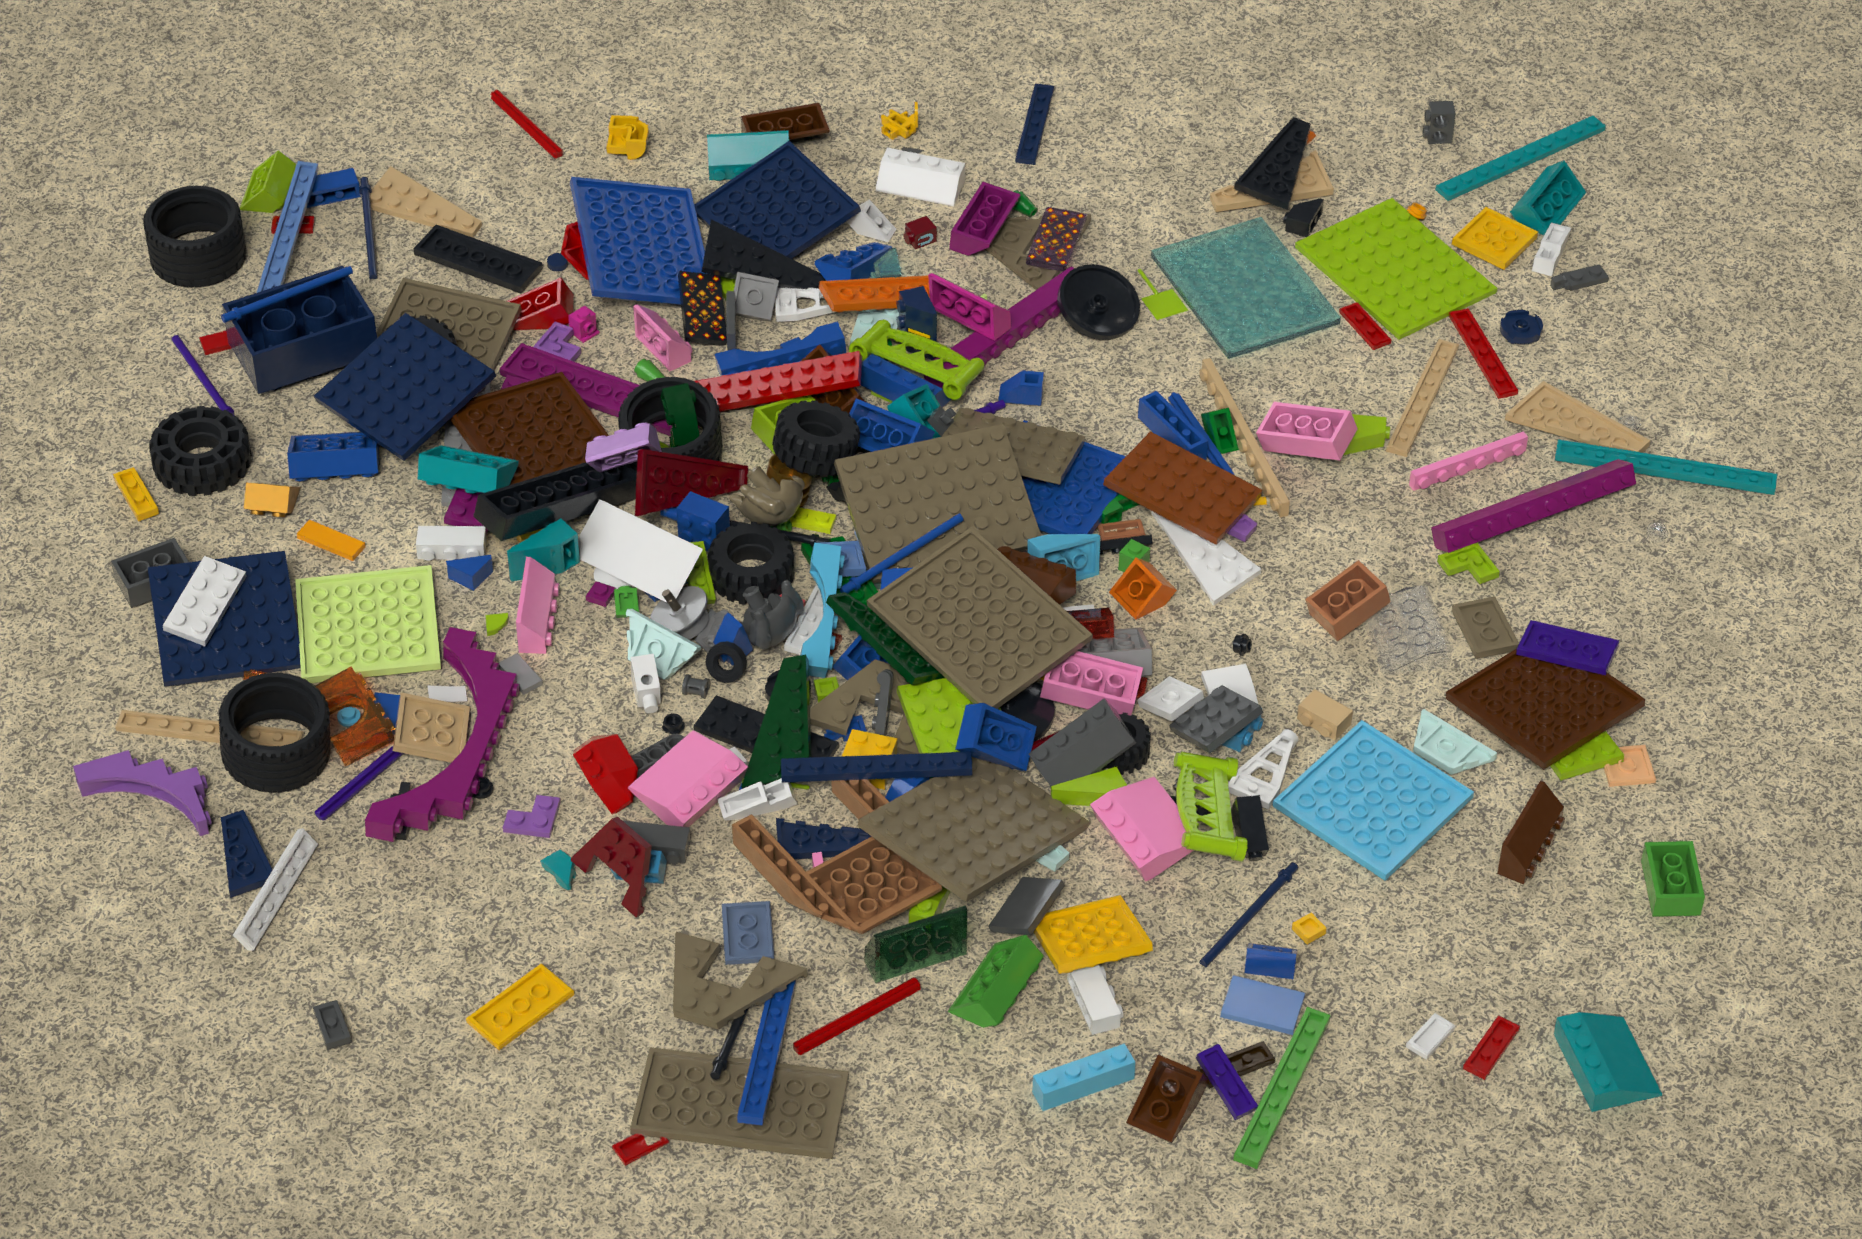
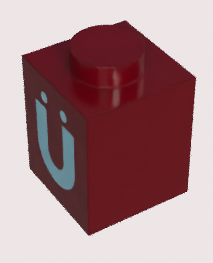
[903,216,937,250]

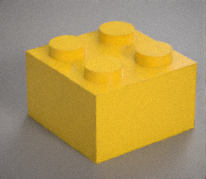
[842,729,897,790]

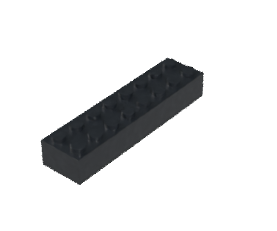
[473,462,637,541]

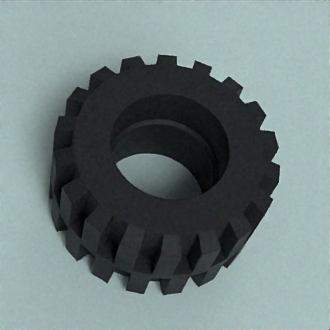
[1102,712,1151,775]

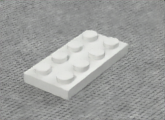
[163,556,246,646]

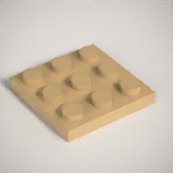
[393,692,470,763]

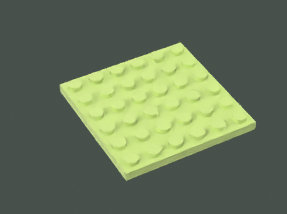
[295,565,441,683]

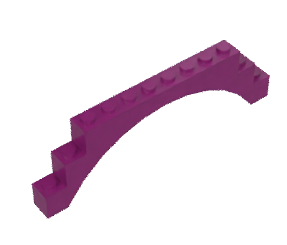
[365,627,520,842]

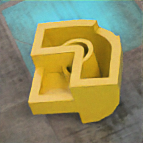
[606,115,649,160]

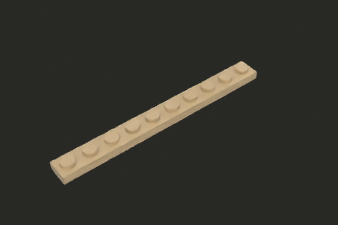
[1199,358,1290,518]

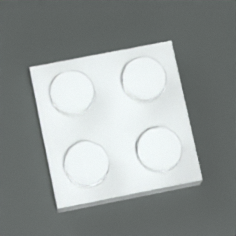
[1138,676,1204,721]

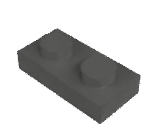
[313,1000,351,1050]

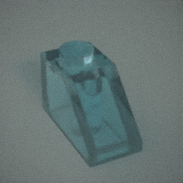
[870,248,901,279]

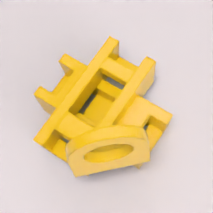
[881,102,918,140]

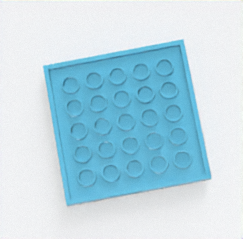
[1273,720,1474,881]

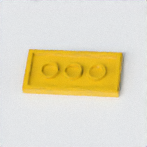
[466,963,574,1050]

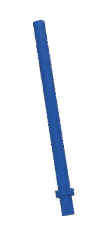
[221,266,353,323]
[840,513,964,594]

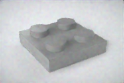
[734,272,779,322]

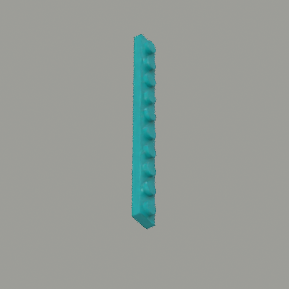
[1435,115,1606,201]
[1555,439,1777,495]

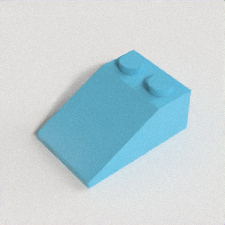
[1027,534,1100,581]

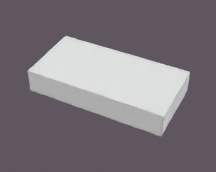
[1406,1013,1456,1060]

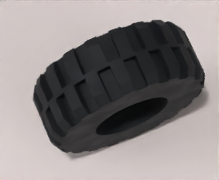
[149,406,252,496]

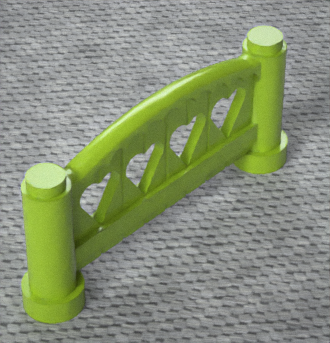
[849,319,984,400]
[1174,752,1247,862]

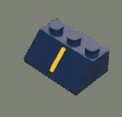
[896,286,937,360]

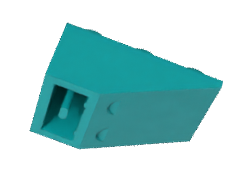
[507,518,580,581]

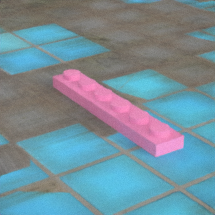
[1409,431,1528,491]

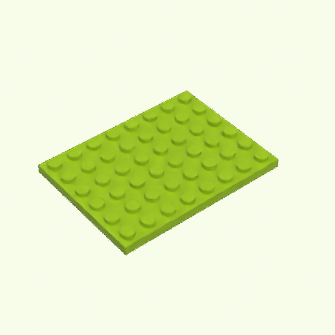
[1295,198,1497,340]

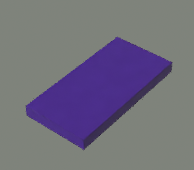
[1516,620,1619,675]

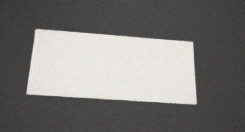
[578,499,703,603]

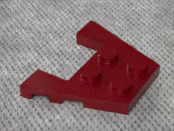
[571,816,652,918]

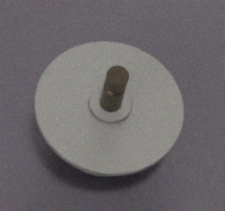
[650,586,709,640]

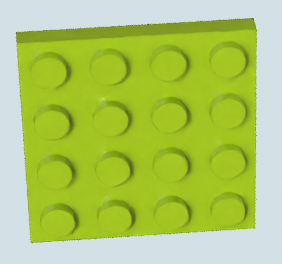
[897,678,1001,754]

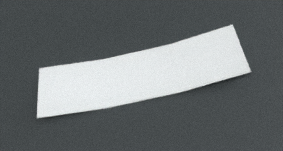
[428,685,467,702]

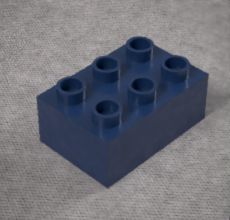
[222,265,377,394]

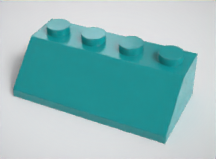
[707,131,789,181]
[1510,160,1586,235]
[417,445,519,493]

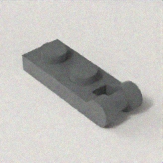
[872,669,894,736]

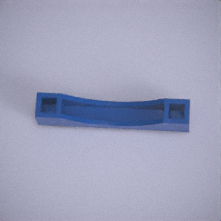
[715,322,847,376]

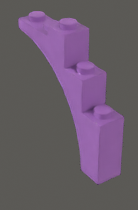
[73,750,211,836]

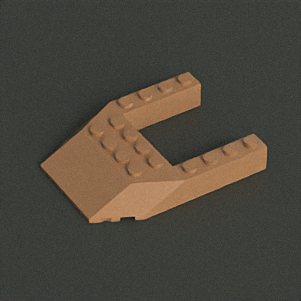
[732,779,942,934]

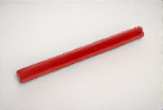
[490,90,563,159]
[793,977,921,1055]

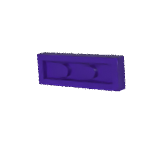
[1196,1043,1258,1120]

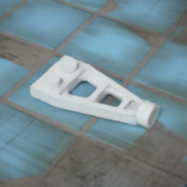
[775,288,833,322]
[1228,729,1298,810]

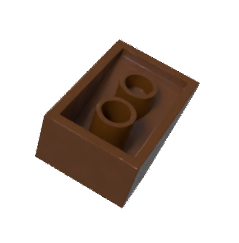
[1126,1054,1209,1143]

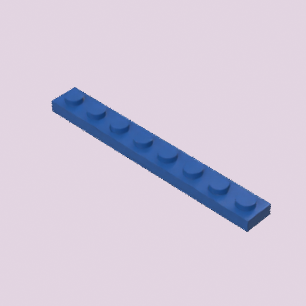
[737,980,796,1126]

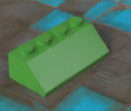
[948,935,1044,1028]

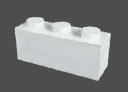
[416,526,487,561]
[1067,964,1123,1035]

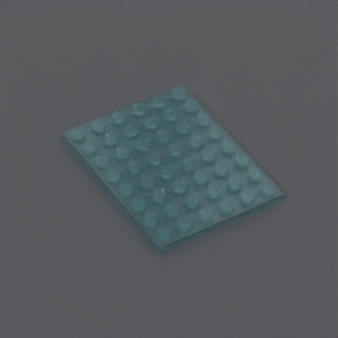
[1151,217,1341,359]

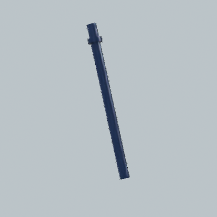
[359,177,378,279]
[1199,862,1299,968]

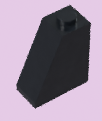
[1231,795,1269,861]

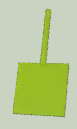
[1138,269,1189,320]

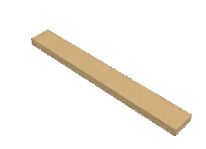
[1386,339,1459,457]
[115,710,304,747]

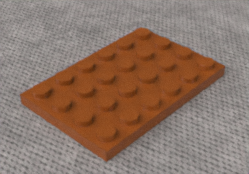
[1103,431,1262,545]

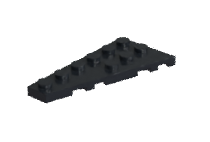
[1234,117,1311,210]
[701,219,826,289]

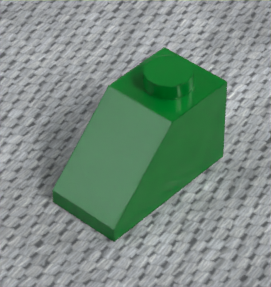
[1201,408,1239,454]

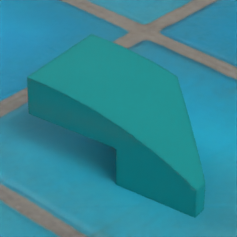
[540,849,576,891]

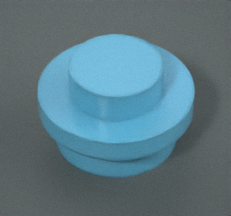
[337,707,361,727]

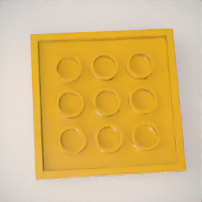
[1033,895,1153,974]

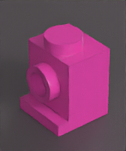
[568,305,600,343]

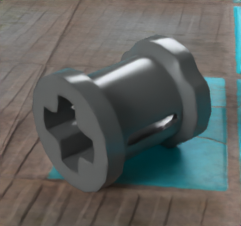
[682,674,710,699]

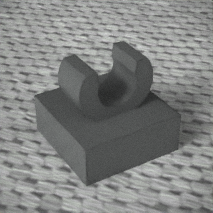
[927,406,956,437]

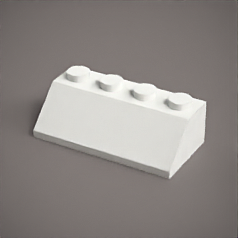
[876,148,965,206]

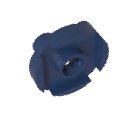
[1500,310,1543,344]

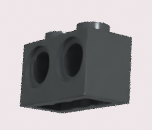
[1422,101,1456,144]

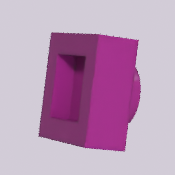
[586,581,616,607]

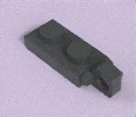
[1550,264,1609,291]

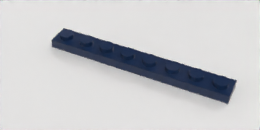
[781,752,972,782]

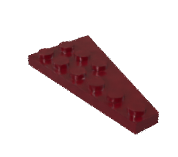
[635,449,748,516]

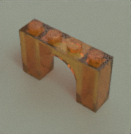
[315,667,395,766]

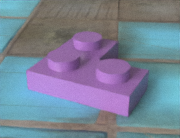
[533,322,581,362]
[503,795,560,838]

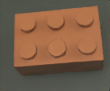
[1305,560,1391,641]

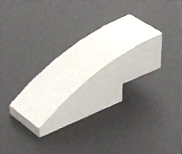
[1532,223,1571,276]
[717,779,797,821]

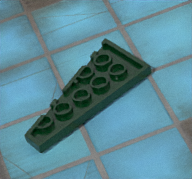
[826,592,945,685]
[741,654,811,789]

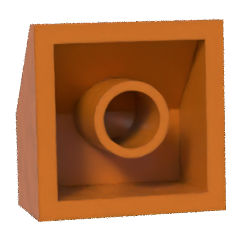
[1109,557,1177,620]

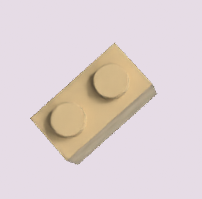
[1297,689,1353,741]

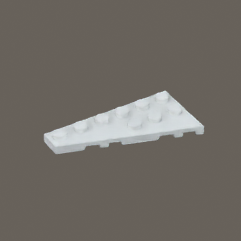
[1151,511,1261,606]

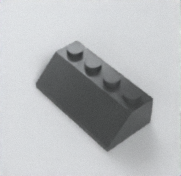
[1029,698,1136,786]

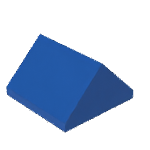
[1245,943,1297,979]

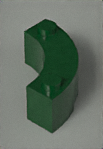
[661,383,699,448]

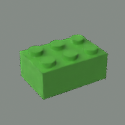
[1641,841,1705,917]

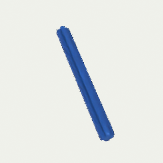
[1168,392,1235,475]

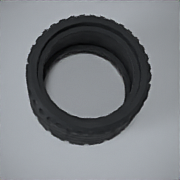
[143,186,247,288]
[618,377,723,472]
[219,673,330,793]

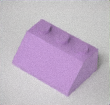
[585,423,662,473]

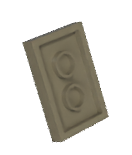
[1452,596,1519,659]

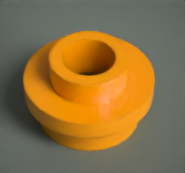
[1407,202,1427,220]

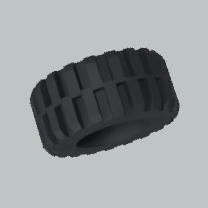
[772,400,860,477]
[708,522,794,605]

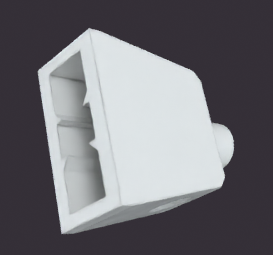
[631,653,661,713]

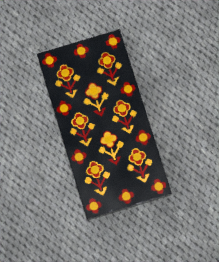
[678,271,727,346]

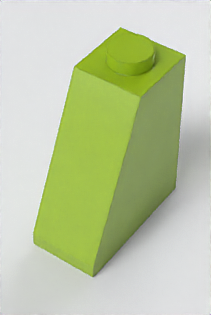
[1343,414,1390,455]

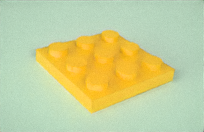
[1452,207,1538,270]

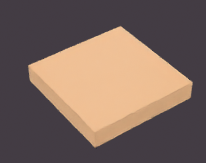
[1604,745,1656,787]

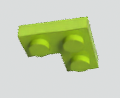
[1437,543,1500,584]

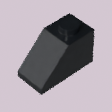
[1283,198,1324,237]

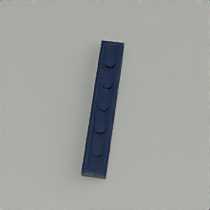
[1015,84,1054,165]

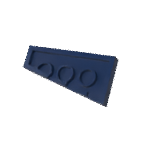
[221,809,272,898]
[776,818,872,859]

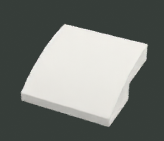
[1201,664,1258,704]

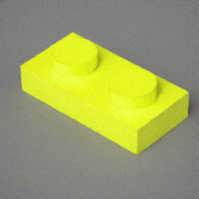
[790,507,836,534]

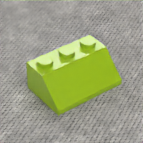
[240,150,297,213]

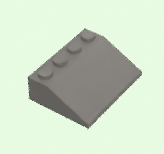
[1078,627,1152,679]

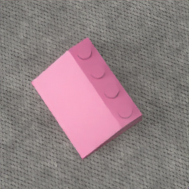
[628,730,748,827]
[1090,777,1194,881]

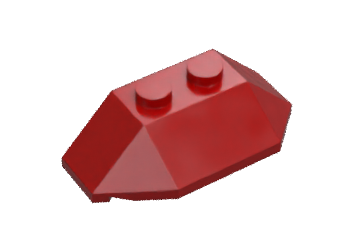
[561,222,589,280]
[573,734,638,815]

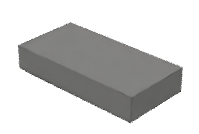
[499,653,543,695]

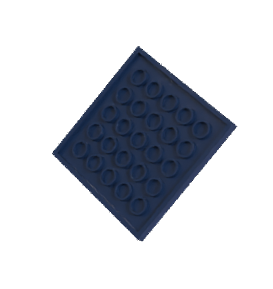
[694,141,861,259]
[314,313,496,461]
[148,551,301,687]

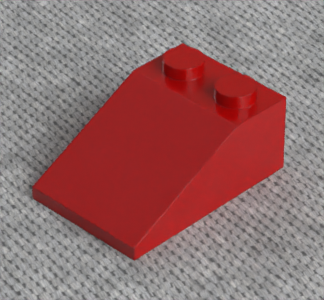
[507,277,574,330]

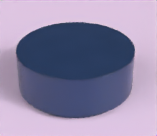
[547,253,568,272]

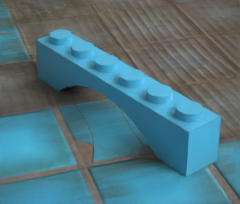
[800,542,844,678]

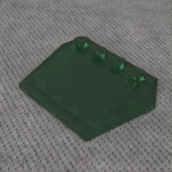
[864,905,968,983]

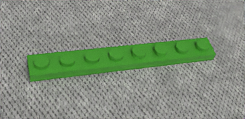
[1234,1007,1331,1169]

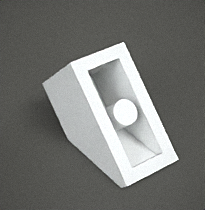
[846,200,896,242]

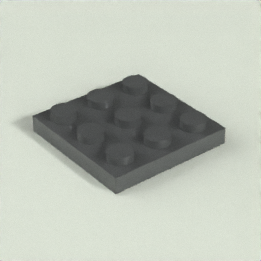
[1169,685,1264,753]

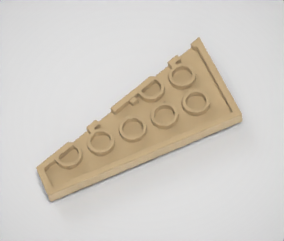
[1210,150,1334,212]
[362,166,482,238]
[1505,381,1651,453]

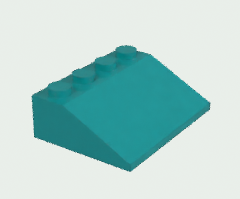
[1554,1012,1663,1112]

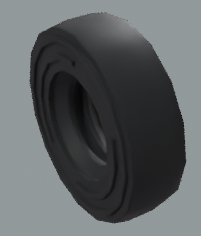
[705,641,747,683]

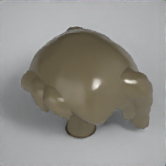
[729,466,805,526]

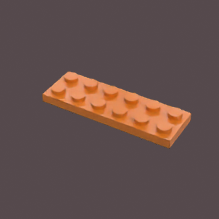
[819,276,930,312]

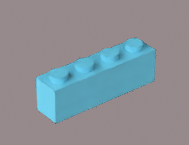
[1032,1043,1136,1111]

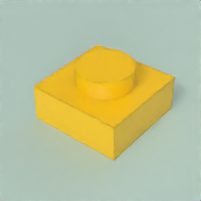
[1292,912,1327,945]

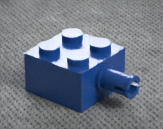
[660,491,730,551]

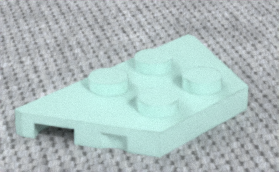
[850,308,899,344]
[626,609,701,679]
[1413,709,1497,775]

